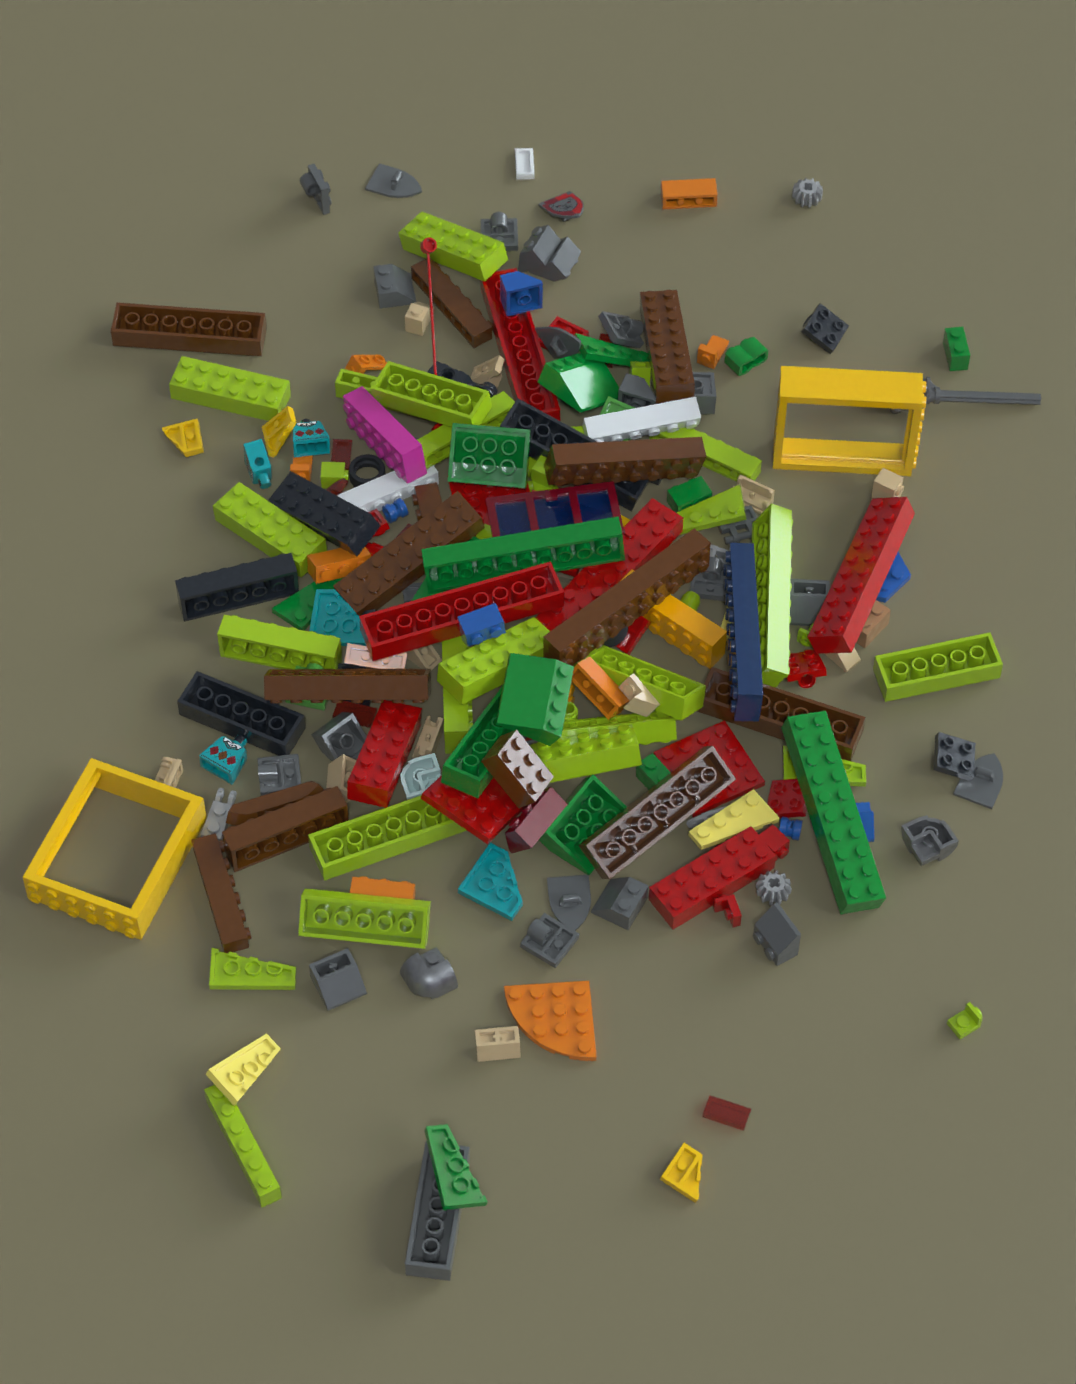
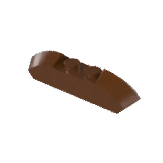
[226,781,324,826]

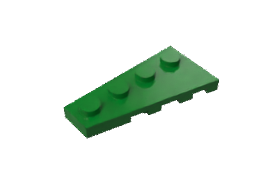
[574,333,649,366]
[272,578,343,631]
[424,1124,488,1210]

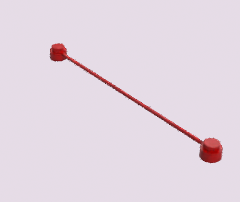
[420,237,444,431]

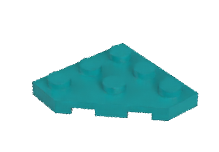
[309,589,366,646]
[458,843,523,921]

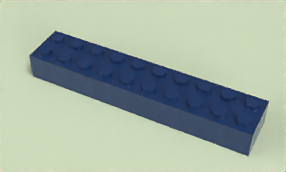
[723,543,763,722]

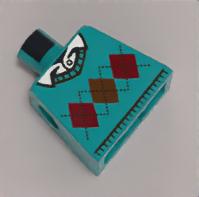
[293,419,330,457]
[243,439,272,489]
[199,734,247,785]

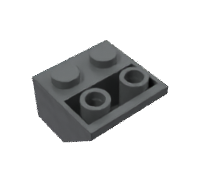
[790,579,830,626]
[309,948,367,1011]

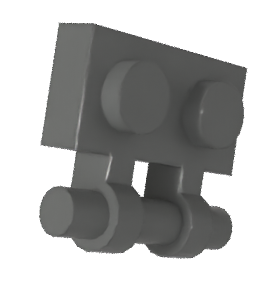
[718,505,757,545]

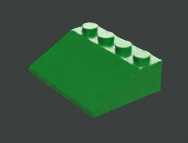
[538,353,620,413]
[448,423,530,488]
[495,653,574,746]
[539,774,627,875]

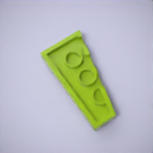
[677,484,747,535]
[783,745,866,787]
[209,948,296,990]

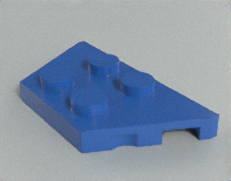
[876,552,911,603]

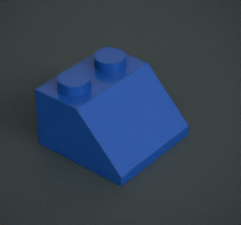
[500,271,543,316]
[457,603,506,646]

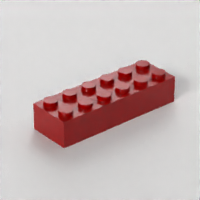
[347,700,422,808]
[648,826,776,930]

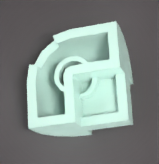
[400,753,441,800]

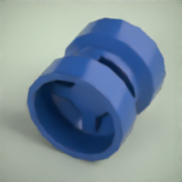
[382,498,408,523]
[779,817,803,841]

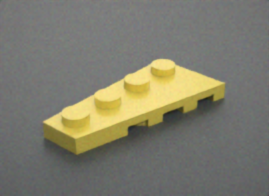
[688,789,780,850]
[206,1033,281,1106]

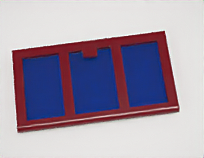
[486,481,625,537]

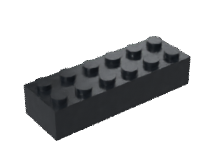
[268,471,380,556]
[175,553,299,622]
[177,671,306,756]

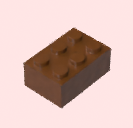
[481,729,554,808]

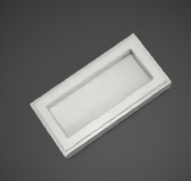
[515,148,534,180]

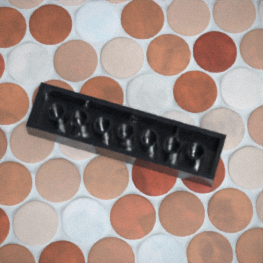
[500,398,650,512]

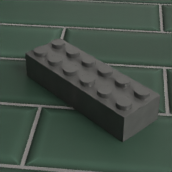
[405,1141,470,1281]

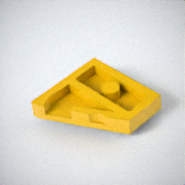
[262,406,296,458]
[162,419,204,457]
[660,1143,703,1203]

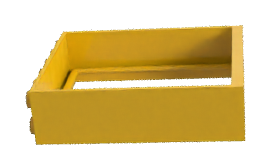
[773,366,926,476]
[23,758,207,940]

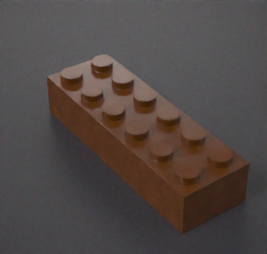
[222,786,349,873]

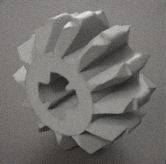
[792,177,823,208]
[756,870,792,906]

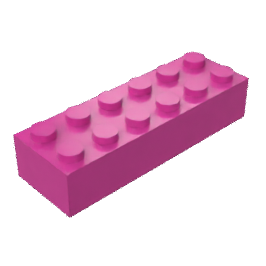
[343,386,427,484]

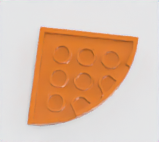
[504,981,596,1061]

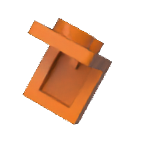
[697,335,729,369]
[345,354,387,374]
[290,455,313,482]

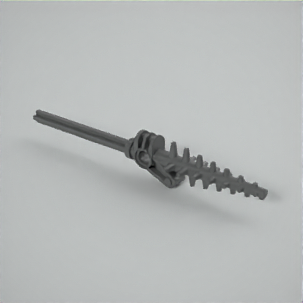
[890,377,1042,414]

